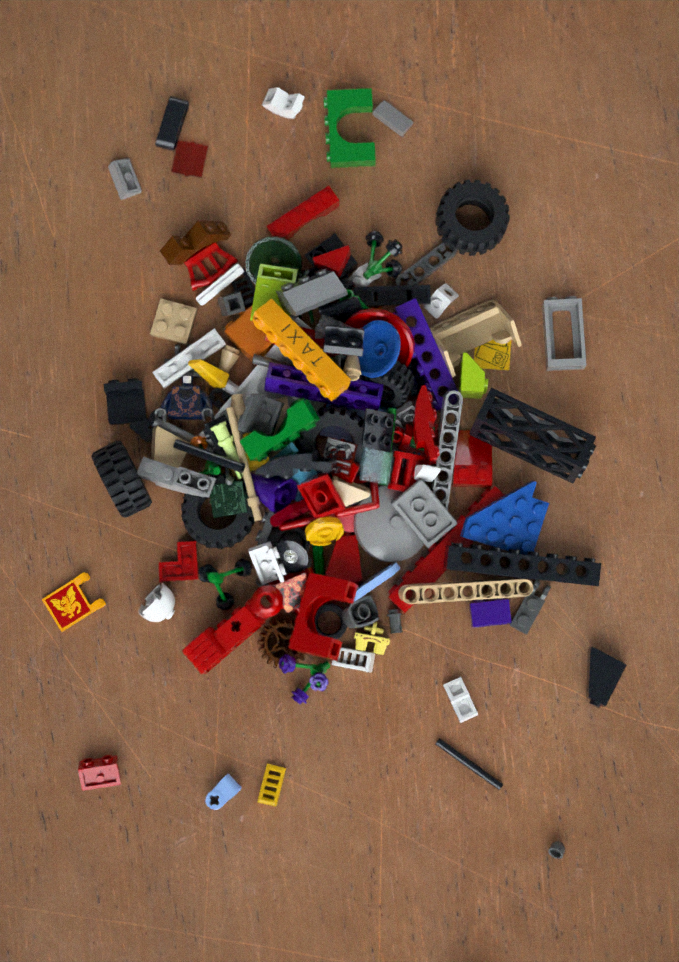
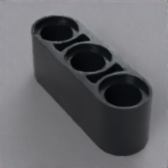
[155,96,189,152]

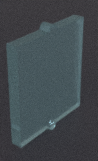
[360,448,393,485]

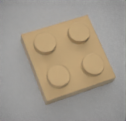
[150,298,197,345]

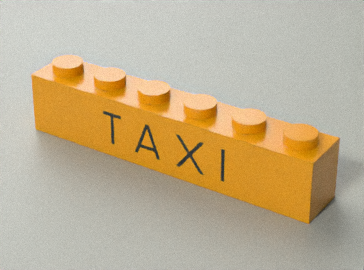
[252,298,351,402]

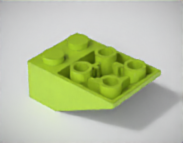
[250,263,298,321]

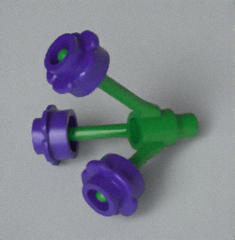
[279,654,330,705]

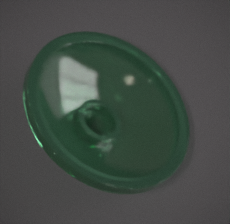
[245,236,302,285]

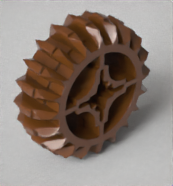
[258,617,308,670]

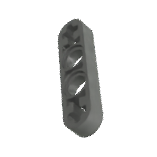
[396,243,457,286]

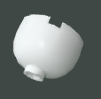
[138,583,175,622]

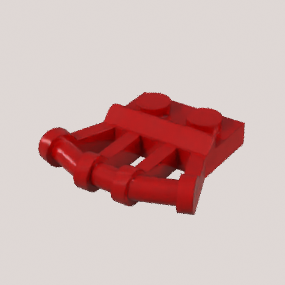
[184,242,238,291]

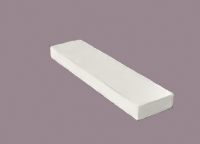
[153,328,226,388]

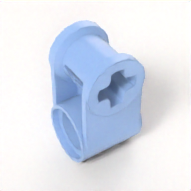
[205,773,242,810]

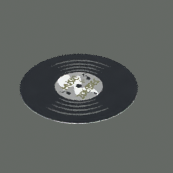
[275,541,308,573]

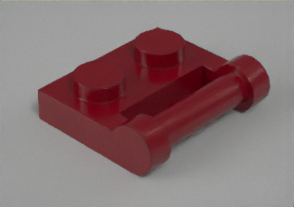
[270,499,310,527]

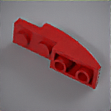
[413,385,440,465]

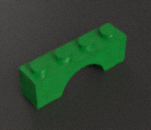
[240,400,320,462]

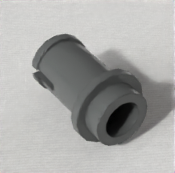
[387,609,403,634]

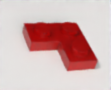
[158,541,199,582]

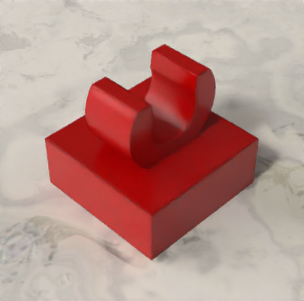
[393,424,413,451]

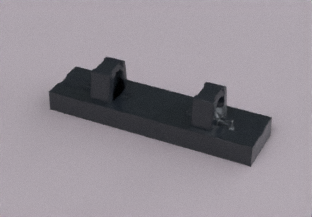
[354,285,431,307]

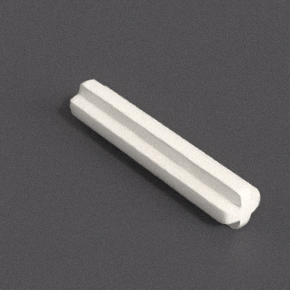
[196,263,244,305]

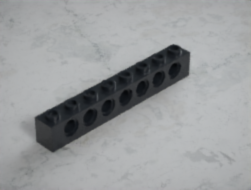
[443,542,601,586]

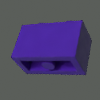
[469,598,512,628]

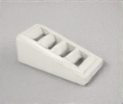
[332,647,375,673]

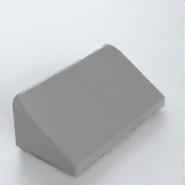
[373,100,414,137]
[108,158,142,200]

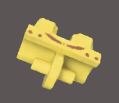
[354,622,390,655]

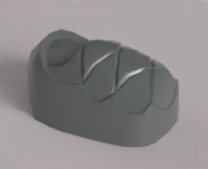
[342,596,379,628]

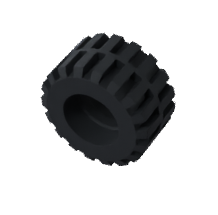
[362,361,414,407]

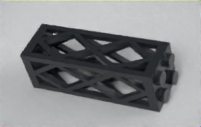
[469,387,597,484]

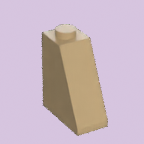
[151,426,190,468]

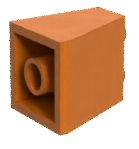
[224,306,274,366]

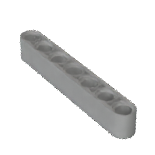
[430,391,463,511]

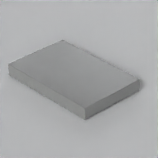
[391,478,458,548]

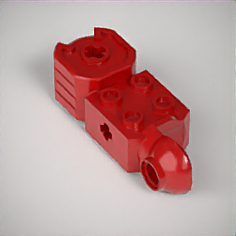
[182,585,283,674]

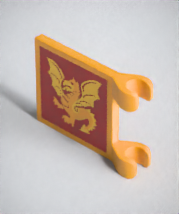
[42,572,106,632]

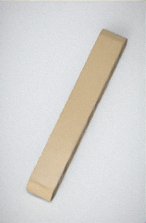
[398,577,533,604]

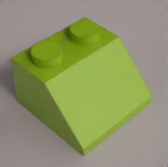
[459,353,488,399]

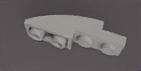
[137,457,216,497]

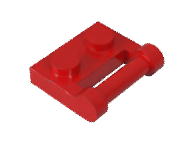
[387,451,427,492]

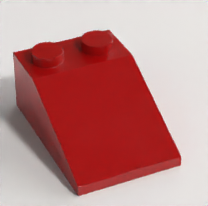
[452,430,492,488]

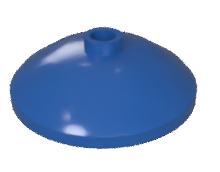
[358,320,401,378]

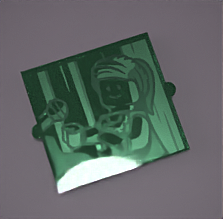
[209,481,247,518]

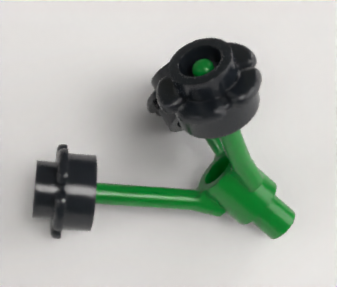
[363,231,403,280]
[198,558,252,610]

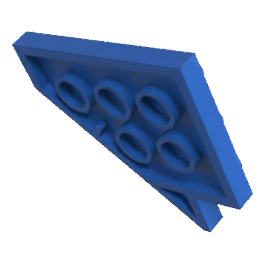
[460,480,549,555]

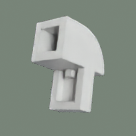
[262,87,304,119]

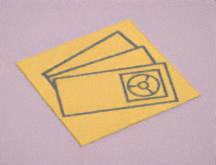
[474,340,511,370]

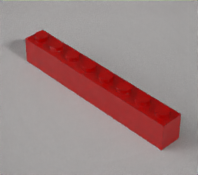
[388,486,505,614]

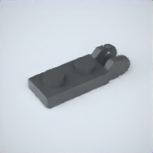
[509,579,551,635]

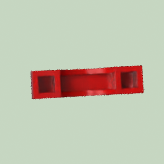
[266,185,340,247]

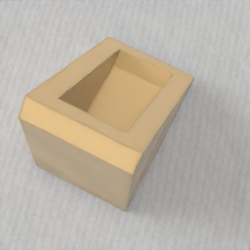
[332,475,370,507]

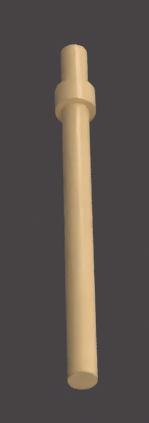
[226,407,262,521]

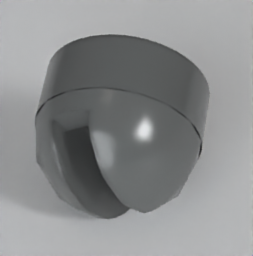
[548,841,565,859]

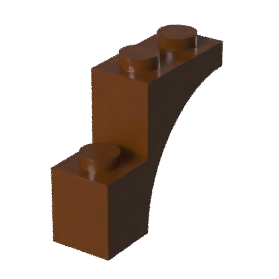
[160,220,231,265]

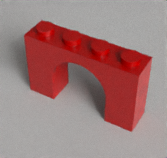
[289,573,358,661]

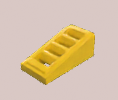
[188,359,229,389]
[257,763,286,807]

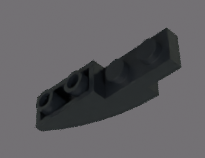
[256,450,336,479]

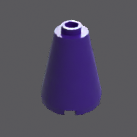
[244,471,298,514]

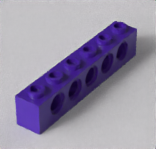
[393,298,463,413]
[264,362,383,411]

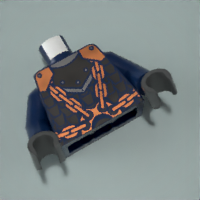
[155,376,215,422]

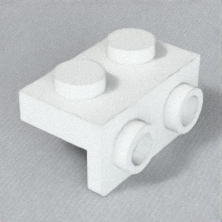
[248,541,286,585]

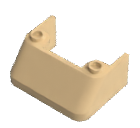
[430,300,522,377]

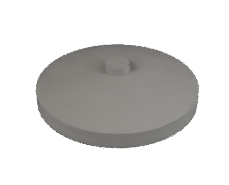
[354,485,424,562]

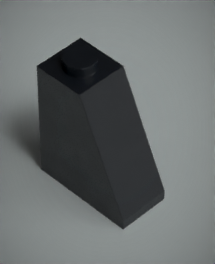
[586,647,627,708]

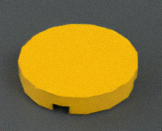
[305,517,344,546]

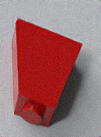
[325,532,362,583]

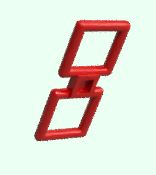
[279,472,380,531]

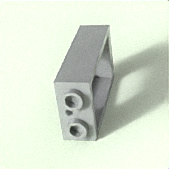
[542,296,586,371]

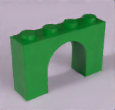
[323,88,376,168]

